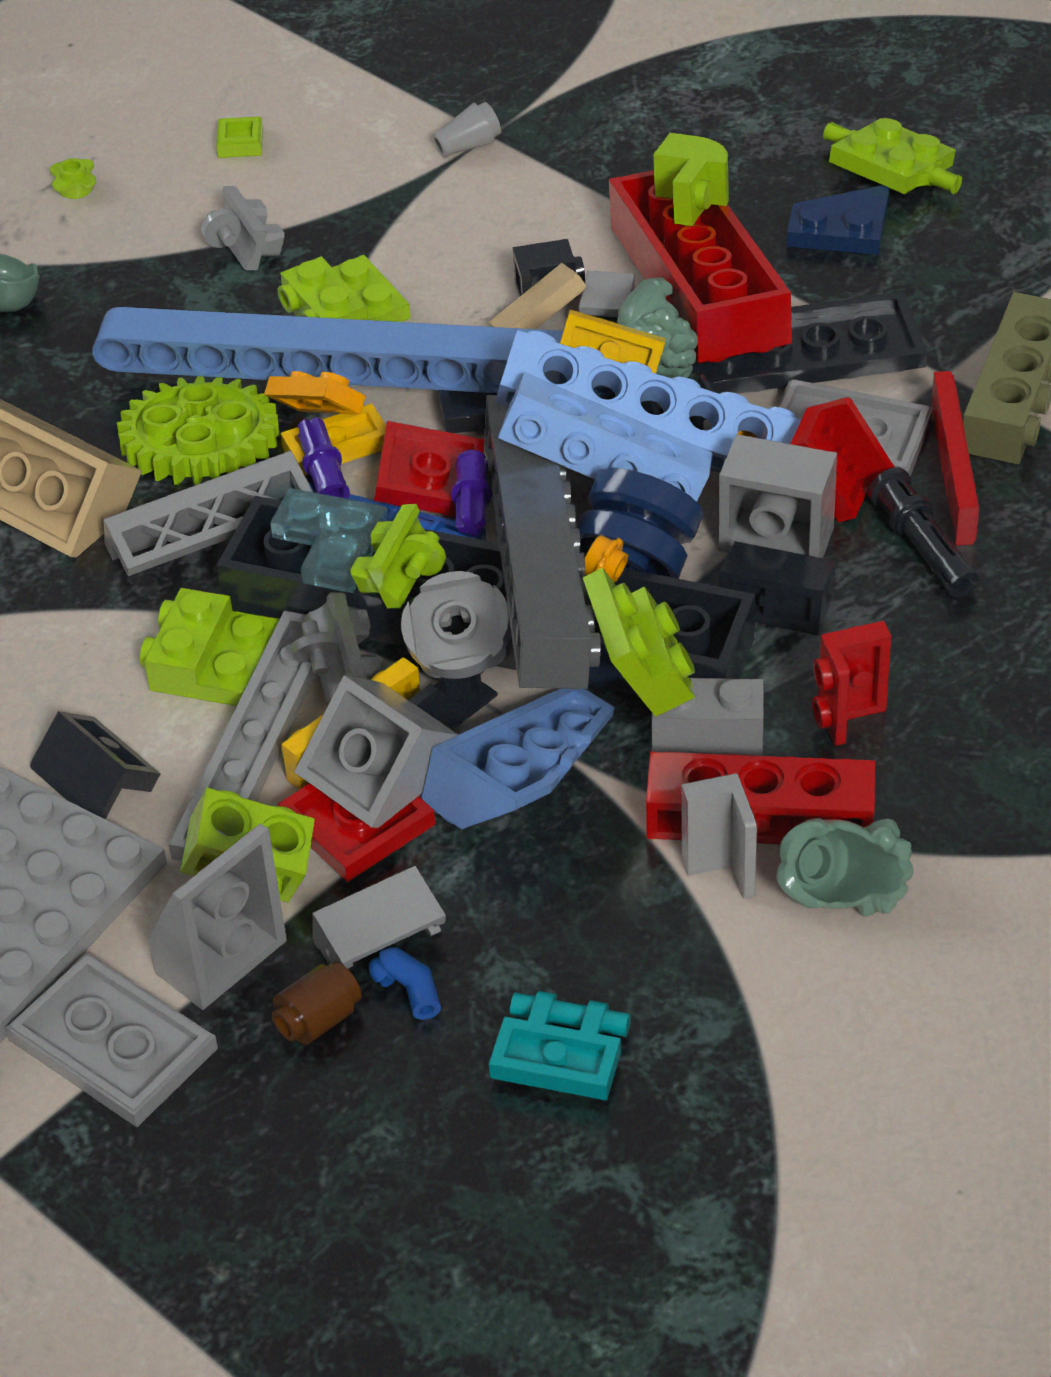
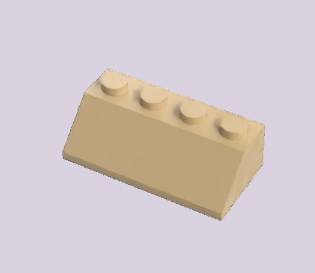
[0,399,142,558]

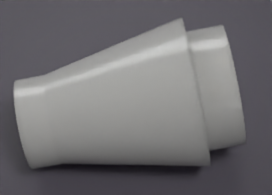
[432,102,501,158]

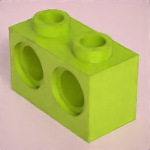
[180,787,315,903]

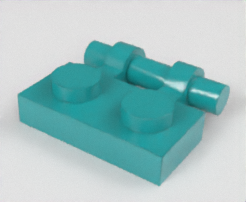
[489,991,631,1100]

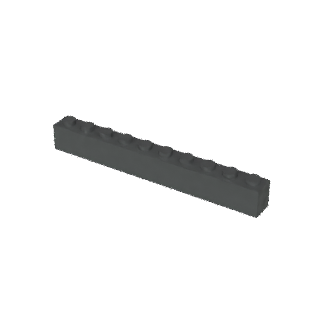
[484,395,600,689]

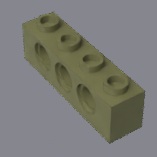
[963,292,1051,464]

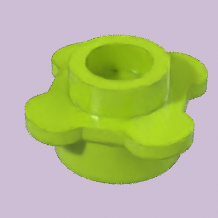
[50,158,97,199]

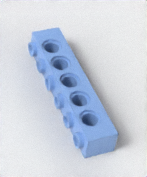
[495,330,801,473]

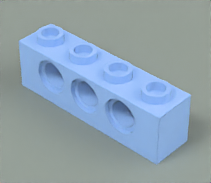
[498,372,713,501]

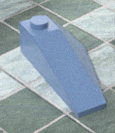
[421,688,615,829]

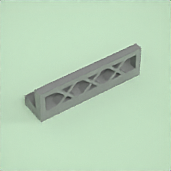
[103,451,316,576]

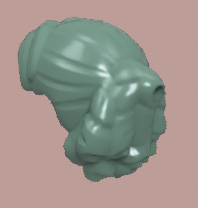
[617,277,698,379]
[776,818,914,917]

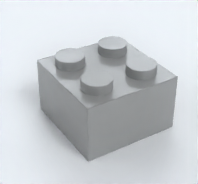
[719,434,837,558]

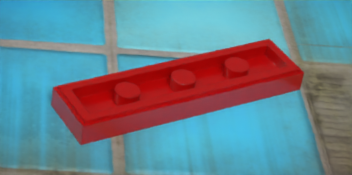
[931,371,979,546]

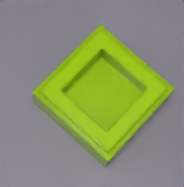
[216,116,264,158]

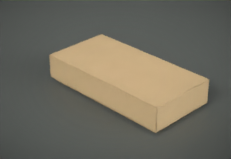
[488,263,587,329]

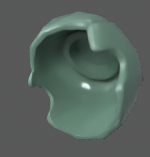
[0,254,40,312]

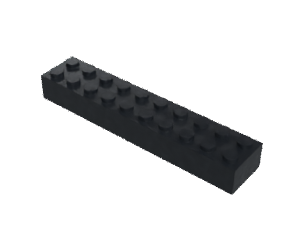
[216,496,755,696]

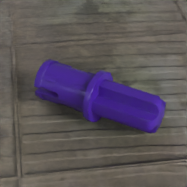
[298,417,350,507]
[451,450,492,537]

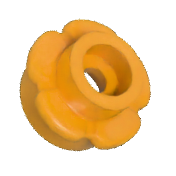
[585,535,628,582]

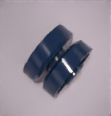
[576,468,704,579]

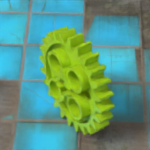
[117,376,279,485]

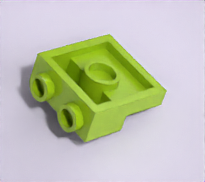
[278,255,411,322]
[583,568,695,717]
[140,588,280,706]

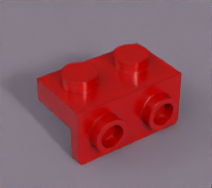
[790,397,895,522]
[811,621,891,746]

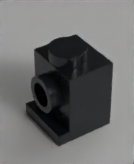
[513,239,585,299]

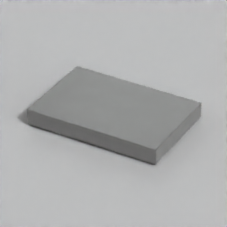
[778,379,933,476]
[5,953,218,1127]

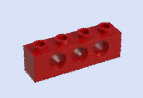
[646,752,875,845]

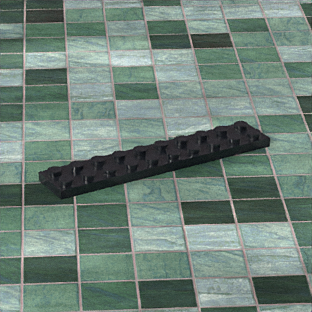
[436,292,927,433]

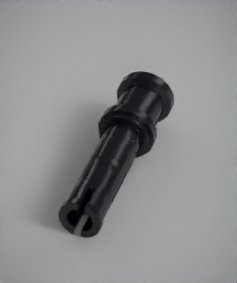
[868,467,979,598]

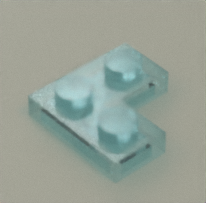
[270,488,389,593]

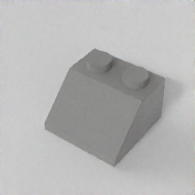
[294,675,458,828]

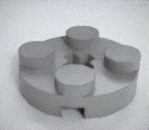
[401,571,511,679]

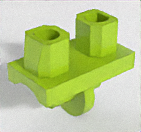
[350,504,446,609]

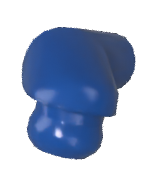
[368,947,441,1020]

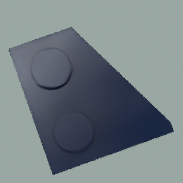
[786,185,890,255]

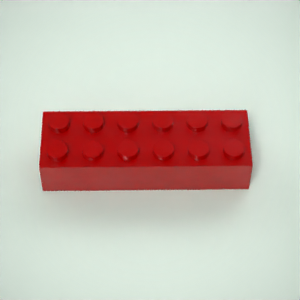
[609,170,792,363]

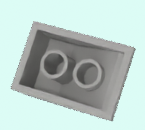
[148,823,287,1010]

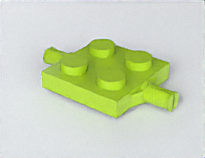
[823,118,962,194]

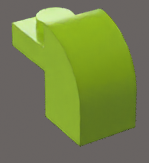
[653,133,729,226]

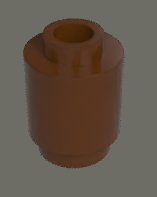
[272,961,362,1045]

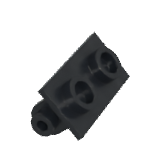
[408,671,498,731]

